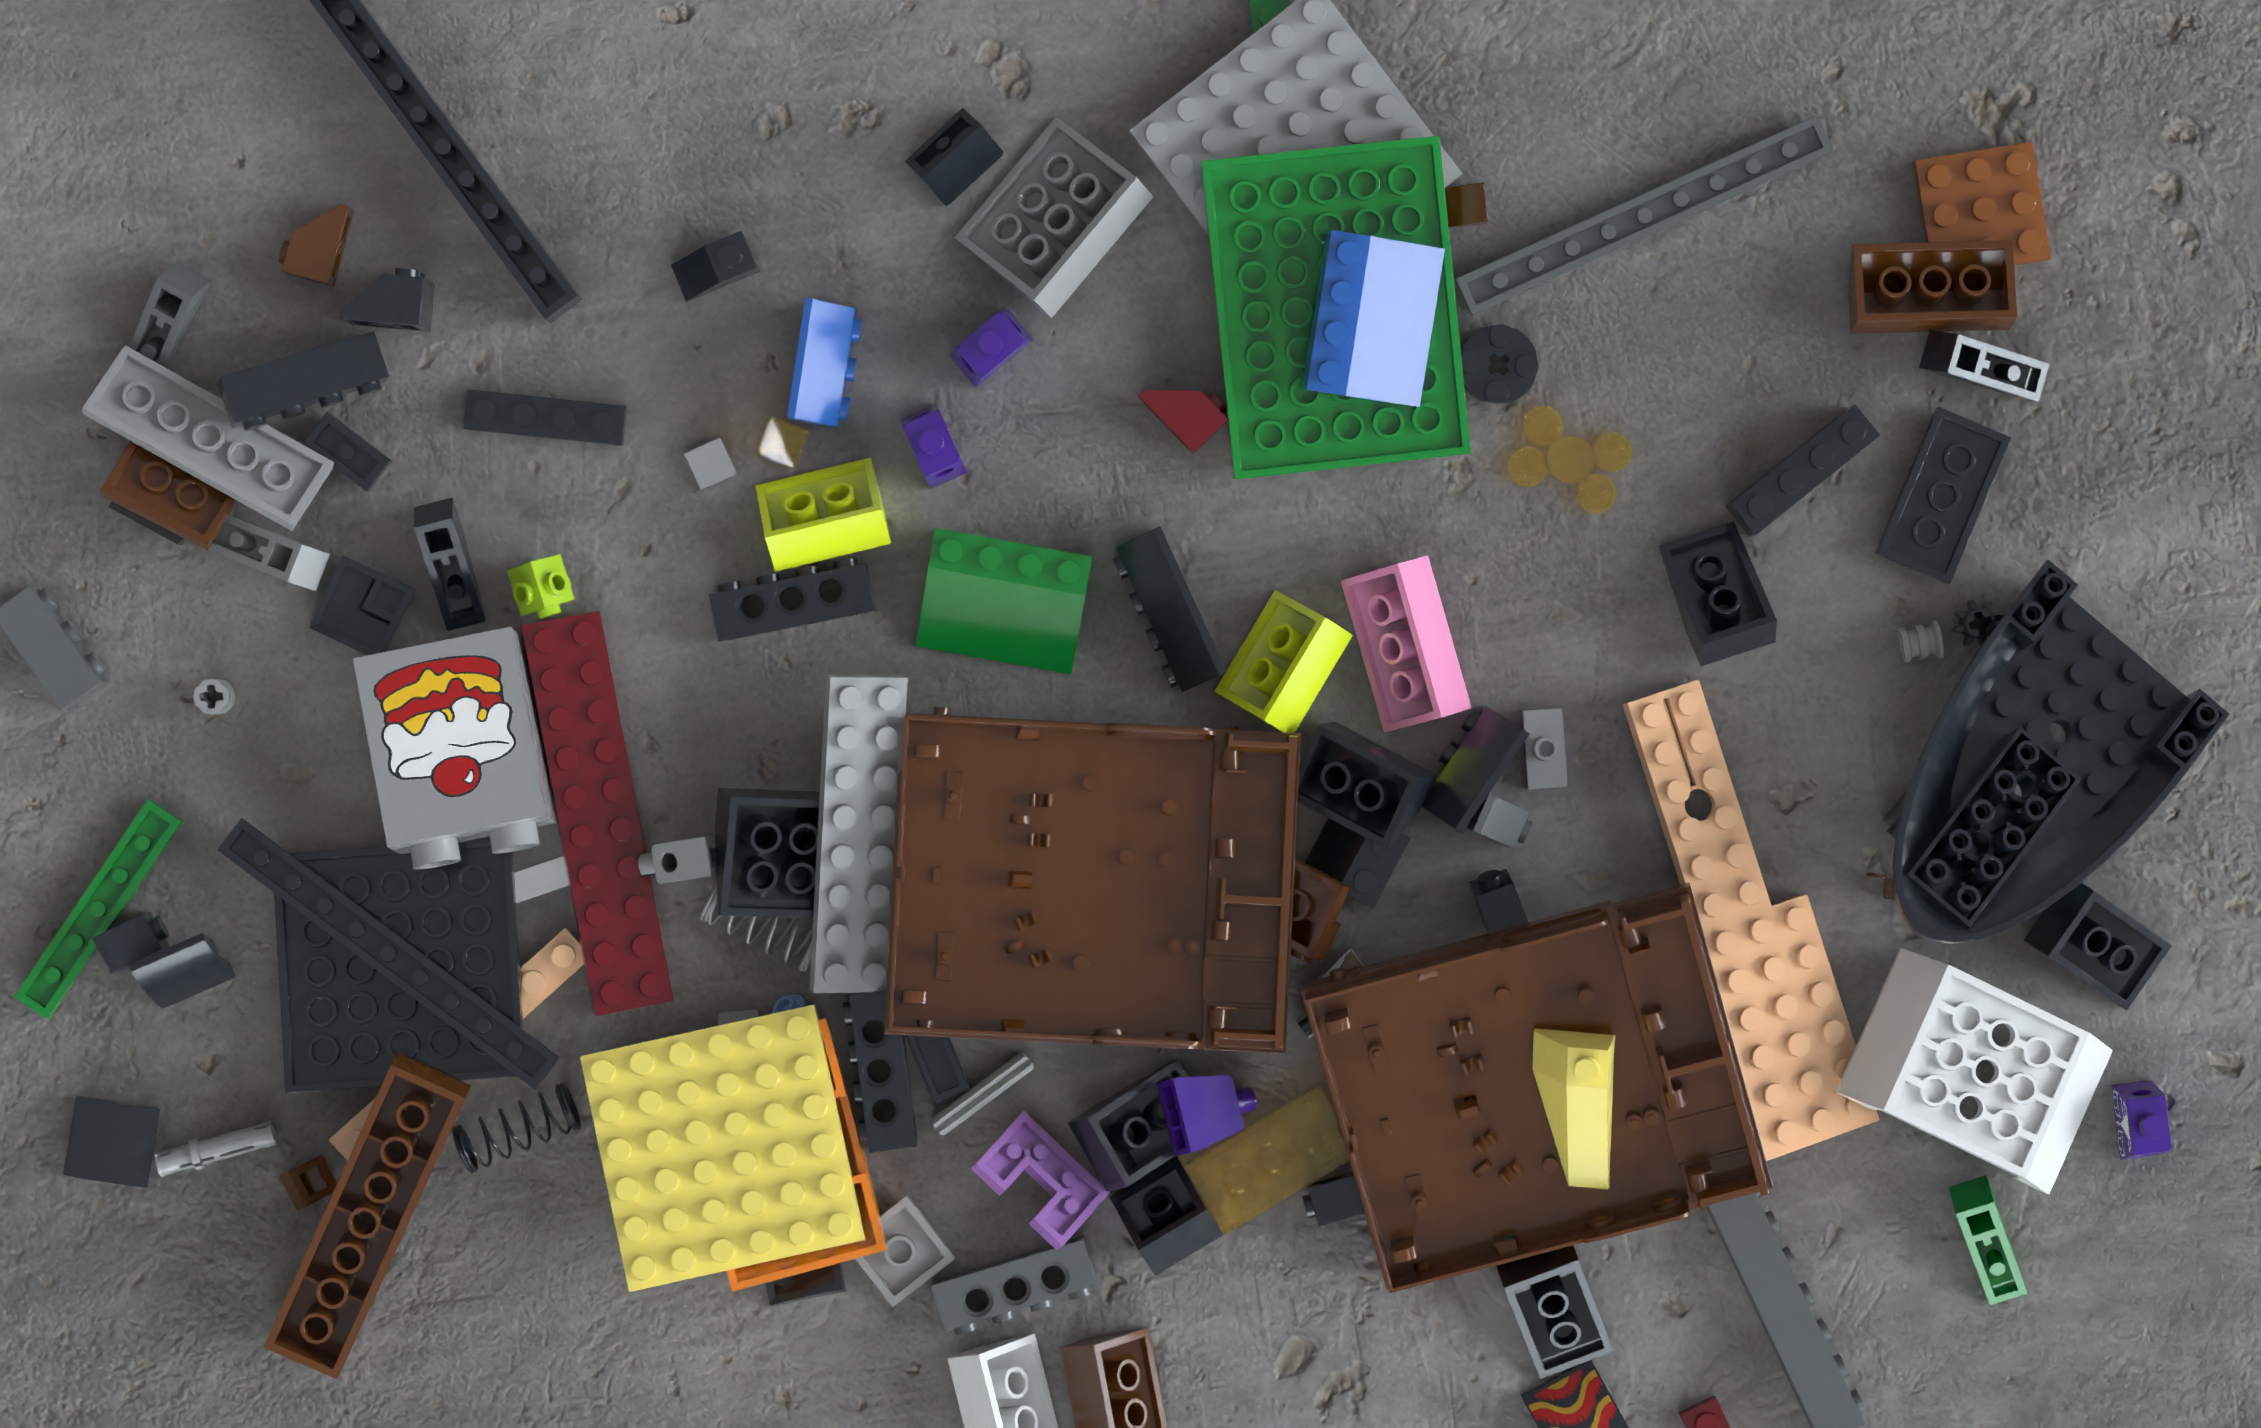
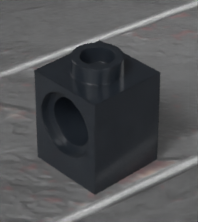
[1302,1172,1365,1227]

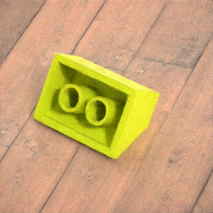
[755,457,891,572]
[1214,590,1353,733]

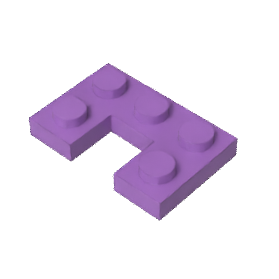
[970,1111,1110,1251]

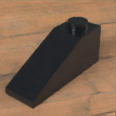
[1919,330,2050,402]
[414,497,486,631]

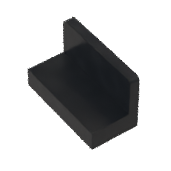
[905,108,1003,206]

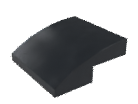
[129,933,235,1009]
[63,1096,160,1188]

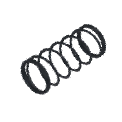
[452,1082,581,1174]

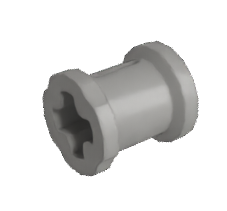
[193,679,236,715]

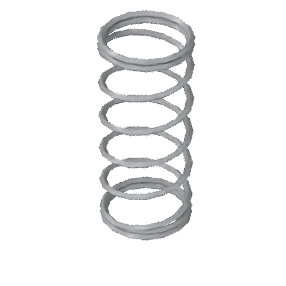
[699,883,813,973]

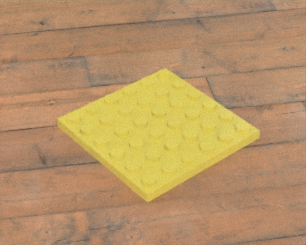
[580,1005,865,1292]

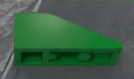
[1948,1175,2028,1305]

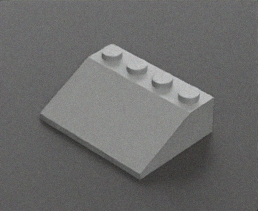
[954,117,1154,318]

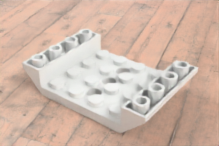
[1835,948,2113,1194]

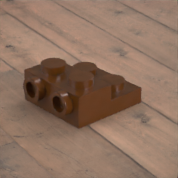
[1291,857,1350,963]

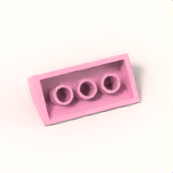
[1341,555,1472,733]

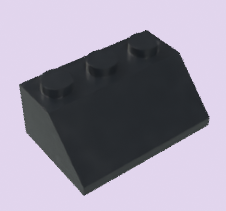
[1422,706,1530,833]
[1298,722,1436,849]

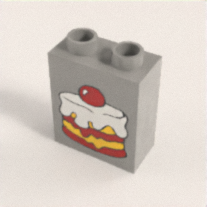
[353,627,557,870]

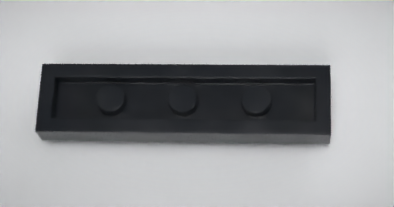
[463,389,627,446]

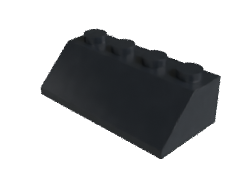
[1112,526,1227,693]

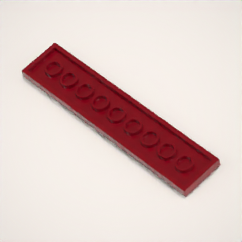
[520,611,674,1016]

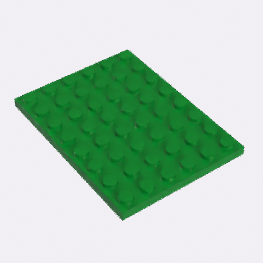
[1200,136,1471,480]

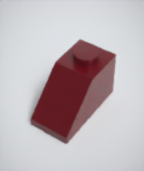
[1138,390,1228,454]

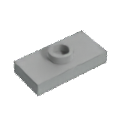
[1522,708,1568,790]

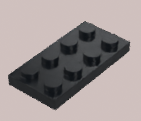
[1874,407,2012,584]

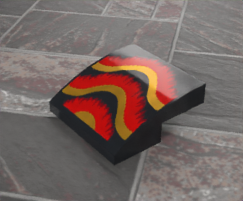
[1521,1360,1629,1428]

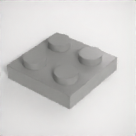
[855,1194,956,1307]

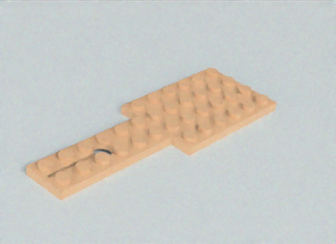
[1622,679,1880,1161]

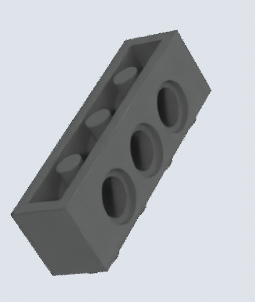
[931,1235,1097,1335]

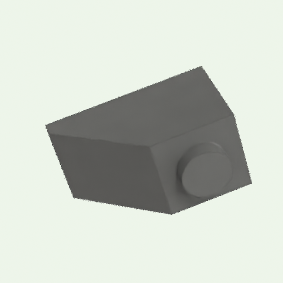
[1467,794,1532,848]

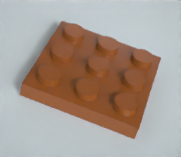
[1913,142,2051,266]

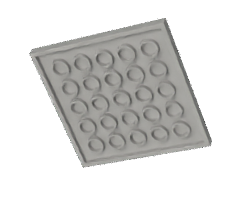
[1129,0,1463,234]

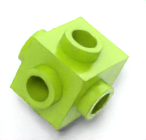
[507,554,575,619]

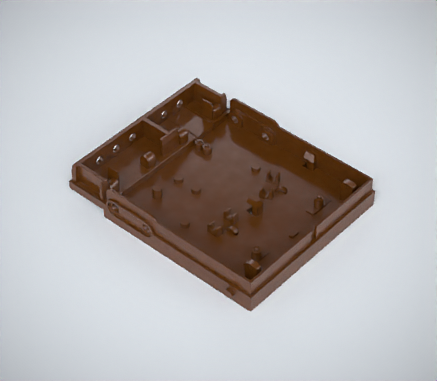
[884,707,1301,1054]
[1300,883,1774,1293]

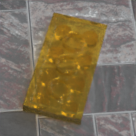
[1184,1085,1349,1235]

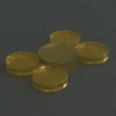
[1507,406,1633,514]

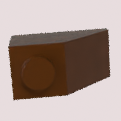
[279,204,354,287]

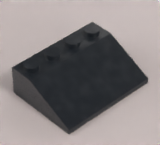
[715,788,820,918]

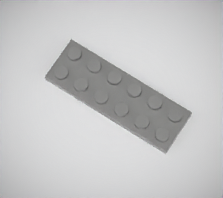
[82,345,334,531]

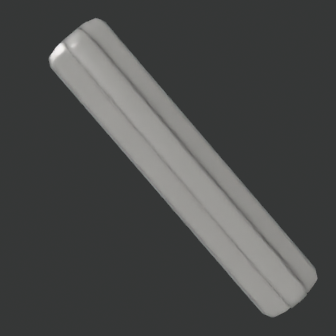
[931,1052,1034,1136]

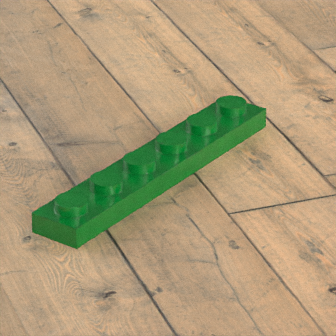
[14,799,183,1019]

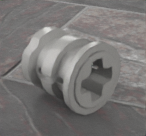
[1897,620,1944,663]

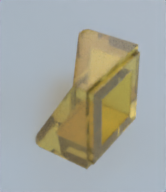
[757,416,810,469]

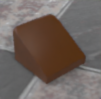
[1445,182,1488,228]
[280,1154,337,1211]

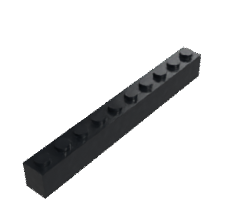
[309,0,583,323]

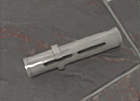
[154,1120,278,1177]

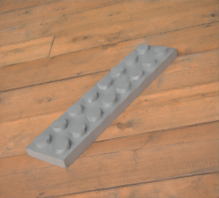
[809,675,908,993]

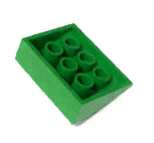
[915,528,1093,674]

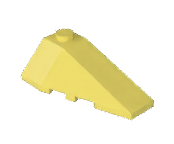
[1532,1028,1615,1190]

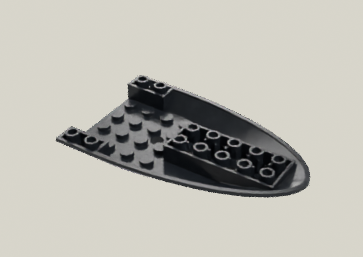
[1892,560,2230,944]

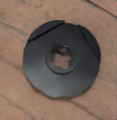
[1461,324,1539,404]

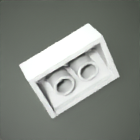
[947,1333,1058,1428]

